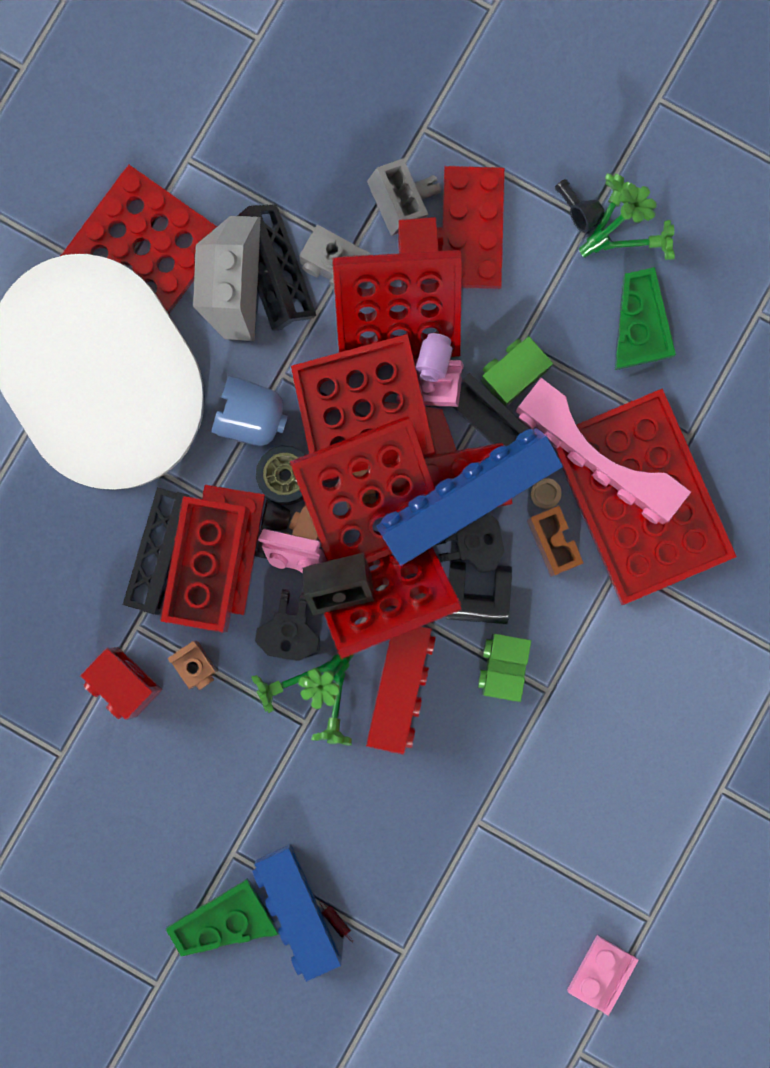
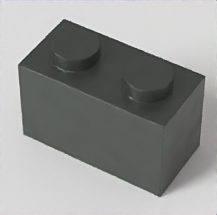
[303,553,374,616]

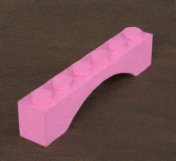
[516,378,691,524]

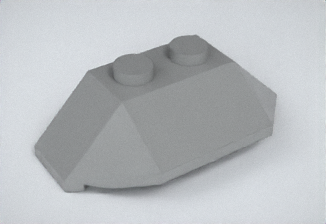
[193,216,261,341]

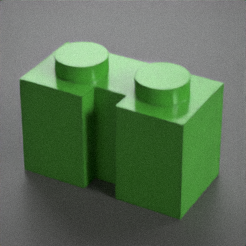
[481,336,553,407]
[478,634,531,702]

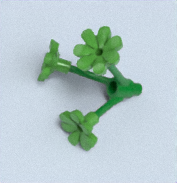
[579,173,675,260]
[251,654,354,746]

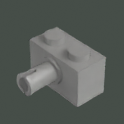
[367,158,441,236]
[299,225,370,287]

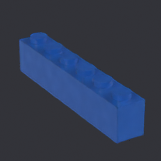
[376,428,563,566]

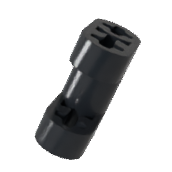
[446,561,512,624]

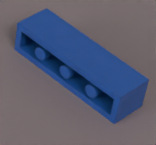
[252,844,342,982]

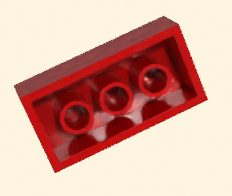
[160,496,250,632]
[366,626,436,755]

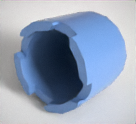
[211,376,288,446]

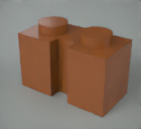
[527,506,584,577]

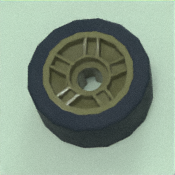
[256,445,306,505]

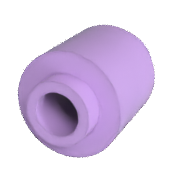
[416,333,453,382]

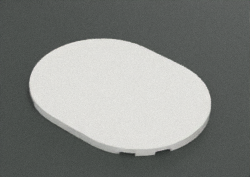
[0,254,204,490]

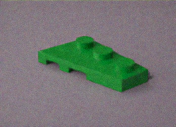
[615,267,676,370]
[165,878,279,957]

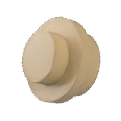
[531,478,562,509]

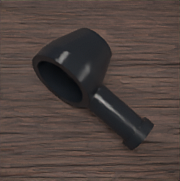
[555,179,604,233]
[254,500,290,559]

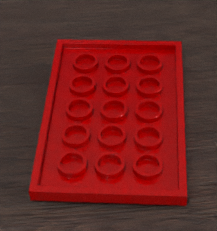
[553,388,737,605]

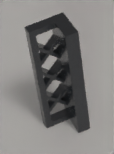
[237,204,317,331]
[452,373,560,458]
[122,487,193,615]

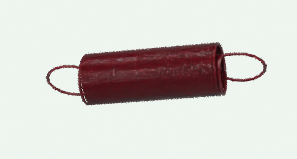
[319,901,353,942]

